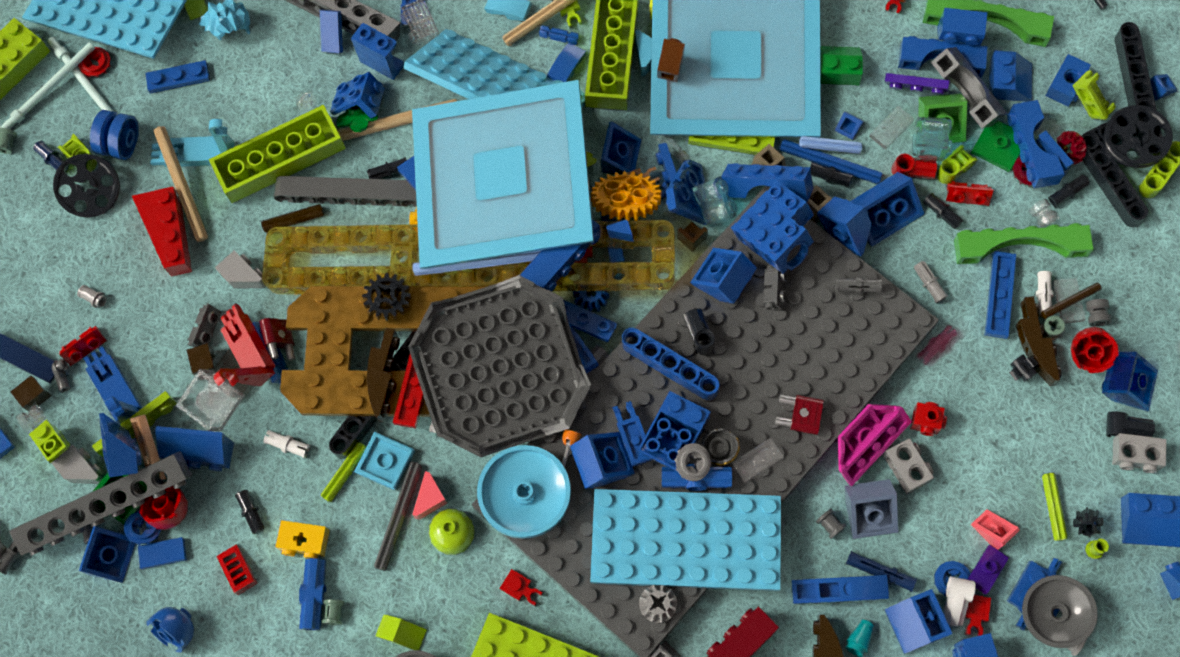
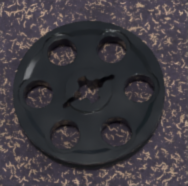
[1103,105,1173,168]
[53,154,120,217]

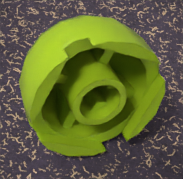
[429,509,475,555]

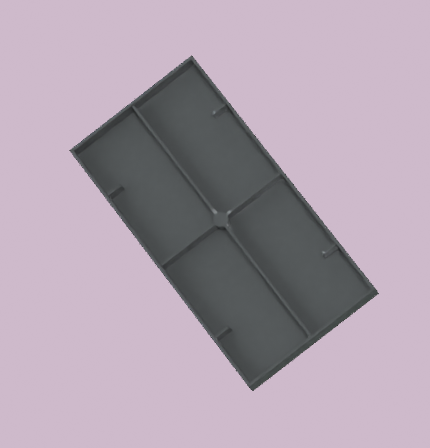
[471,186,939,657]

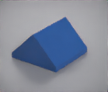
[601,121,642,175]
[79,526,135,583]

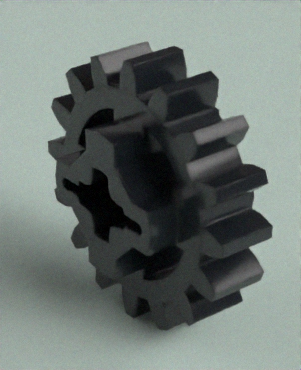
[362,273,411,321]

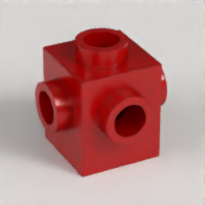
[910,402,947,436]

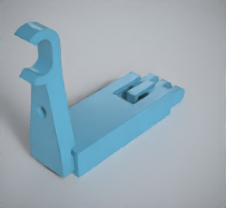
[150,119,234,167]

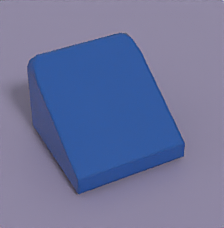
[1150,74,1178,101]
[834,111,864,140]
[606,220,634,242]

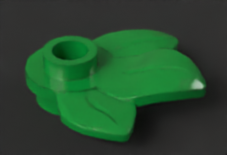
[337,105,378,133]

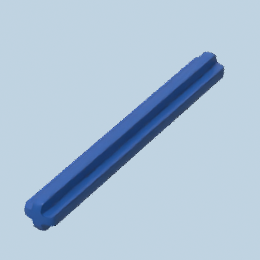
[780,139,882,184]

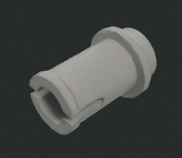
[77,285,107,308]

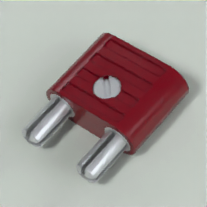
[259,318,295,361]
[775,395,824,435]

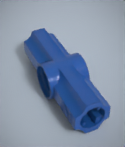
[662,464,732,491]
[299,558,327,630]

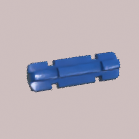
[539,25,579,45]

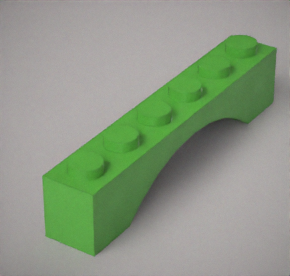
[922,0,1054,47]
[954,223,1093,264]

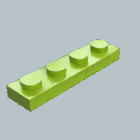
[688,136,775,155]
[92,391,177,457]

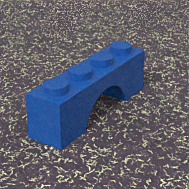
[898,36,988,78]
[1007,100,1064,189]
[721,163,814,202]

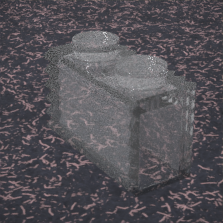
[400,0,440,48]

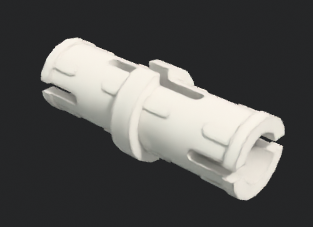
[1036,271,1054,317]
[264,430,311,458]

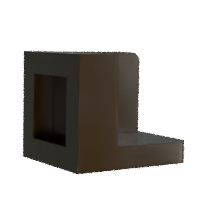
[677,222,708,252]
[186,343,215,379]
[10,376,52,413]

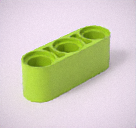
[1139,141,1180,199]

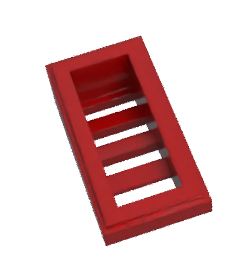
[216,544,258,595]

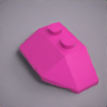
[838,404,912,486]

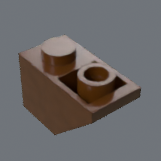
[657,38,685,83]

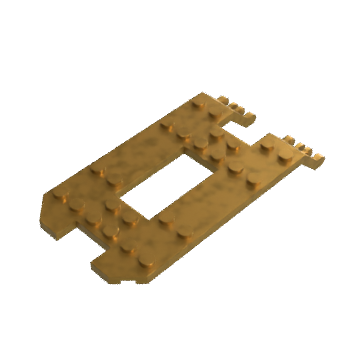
[280,286,485,417]

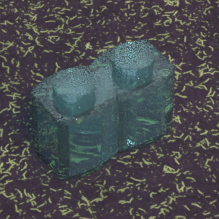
[693,176,737,227]

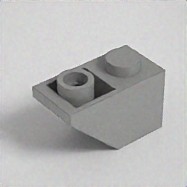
[215,250,267,288]
[52,445,104,484]

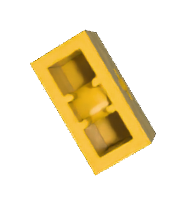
[275,520,330,559]

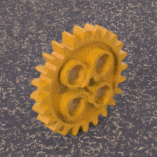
[591,171,661,221]

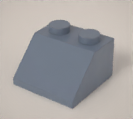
[845,479,898,539]

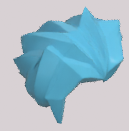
[199,0,250,40]

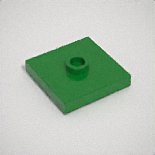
[971,121,1020,172]

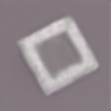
[1033,114,1063,138]

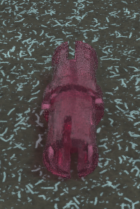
[916,325,958,365]

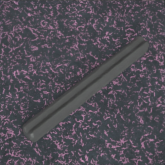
[374,462,422,571]

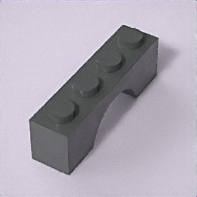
[931,47,1007,129]

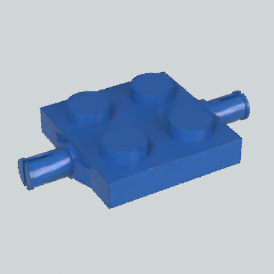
[1007,558,1062,631]

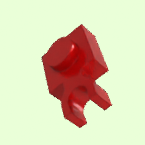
[499,569,543,606]
[965,595,991,636]

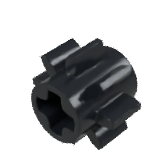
[1009,354,1038,382]
[1073,507,1104,538]

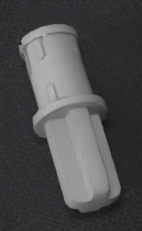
[914,261,948,303]

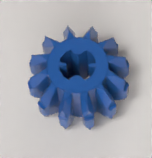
[573,276,610,312]

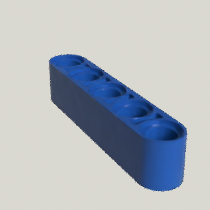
[622,328,719,400]

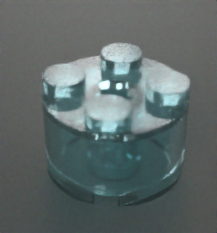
[912,117,952,161]

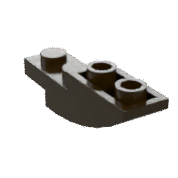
[1016,296,1062,386]
[367,328,400,422]
[812,615,844,657]

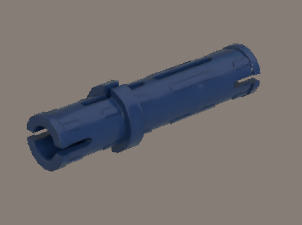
[846,551,917,592]

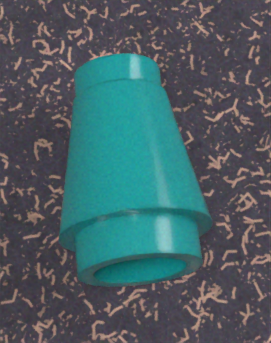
[846,619,874,657]

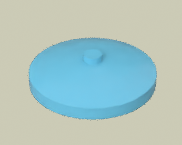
[477,445,571,539]

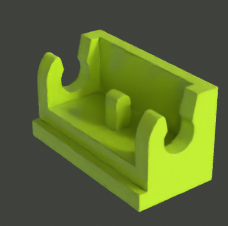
[1072,71,1116,120]

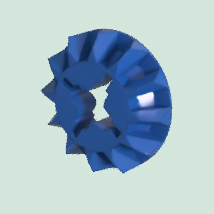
[124,511,162,546]
[934,561,970,596]

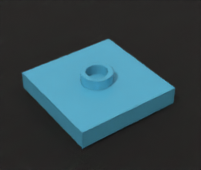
[354,432,415,491]

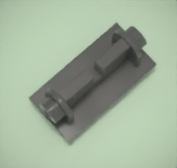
[763,265,788,311]
[187,303,221,348]

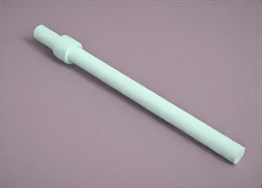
[48,37,113,111]
[0,43,95,129]

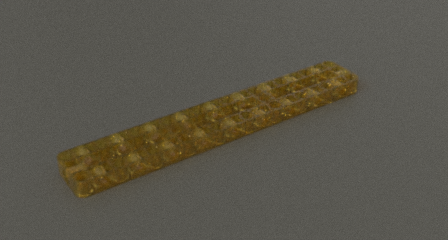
[262,220,675,294]

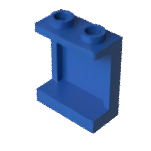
[351,23,404,80]

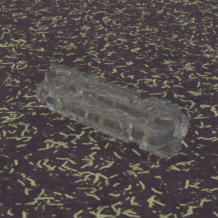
[655,135,689,165]

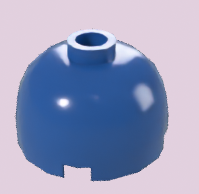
[146,607,194,653]

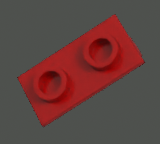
[946,181,994,206]
[59,326,107,366]

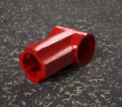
[891,153,937,180]

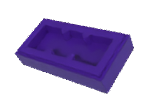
[967,544,1009,595]

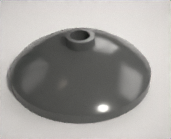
[1022,575,1097,648]

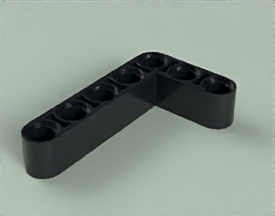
[1082,118,1148,228]

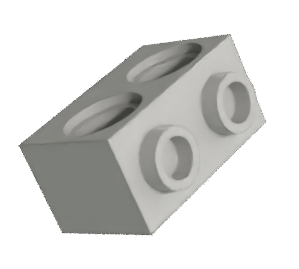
[1112,433,1166,473]
[883,438,934,495]

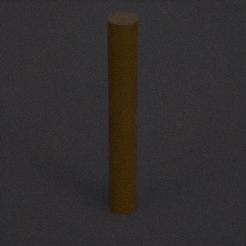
[1041,282,1102,319]

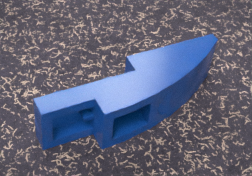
[792,575,889,604]

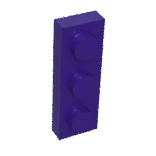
[885,73,952,95]

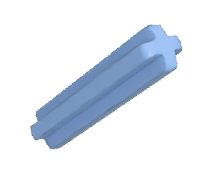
[799,136,862,154]

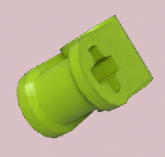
[57,134,97,171]
[937,145,978,184]

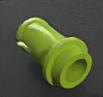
[1085,538,1109,559]

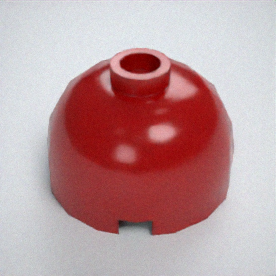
[1070,327,1119,373]
[140,486,188,530]

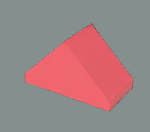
[412,471,448,520]
[971,510,1020,550]

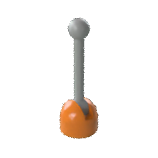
[562,429,582,468]

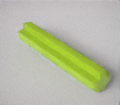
[321,442,366,502]
[1042,473,1068,541]

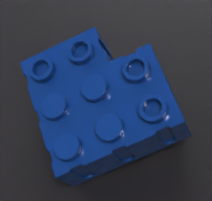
[731,180,814,274]

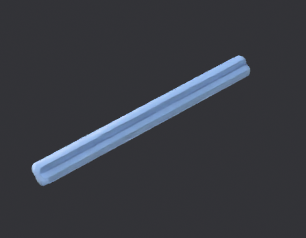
[413,250,542,276]

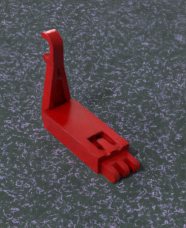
[213,303,276,386]

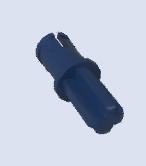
[33,140,69,173]

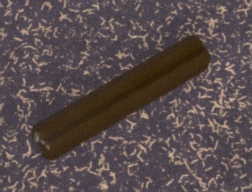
[261,204,324,232]

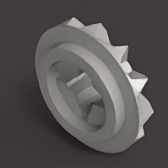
[674,443,711,481]
[639,585,677,623]

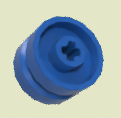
[90,109,139,160]

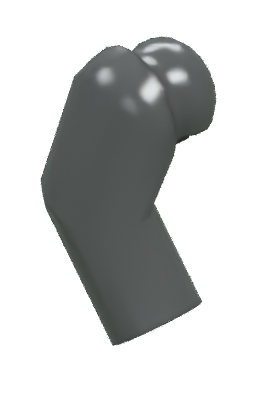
[51,359,71,393]

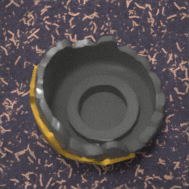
[702,429,740,465]

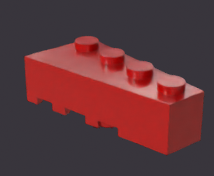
[132,186,192,277]

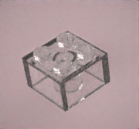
[176,369,245,431]

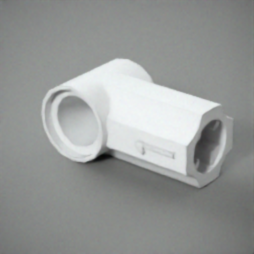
[943,576,975,627]

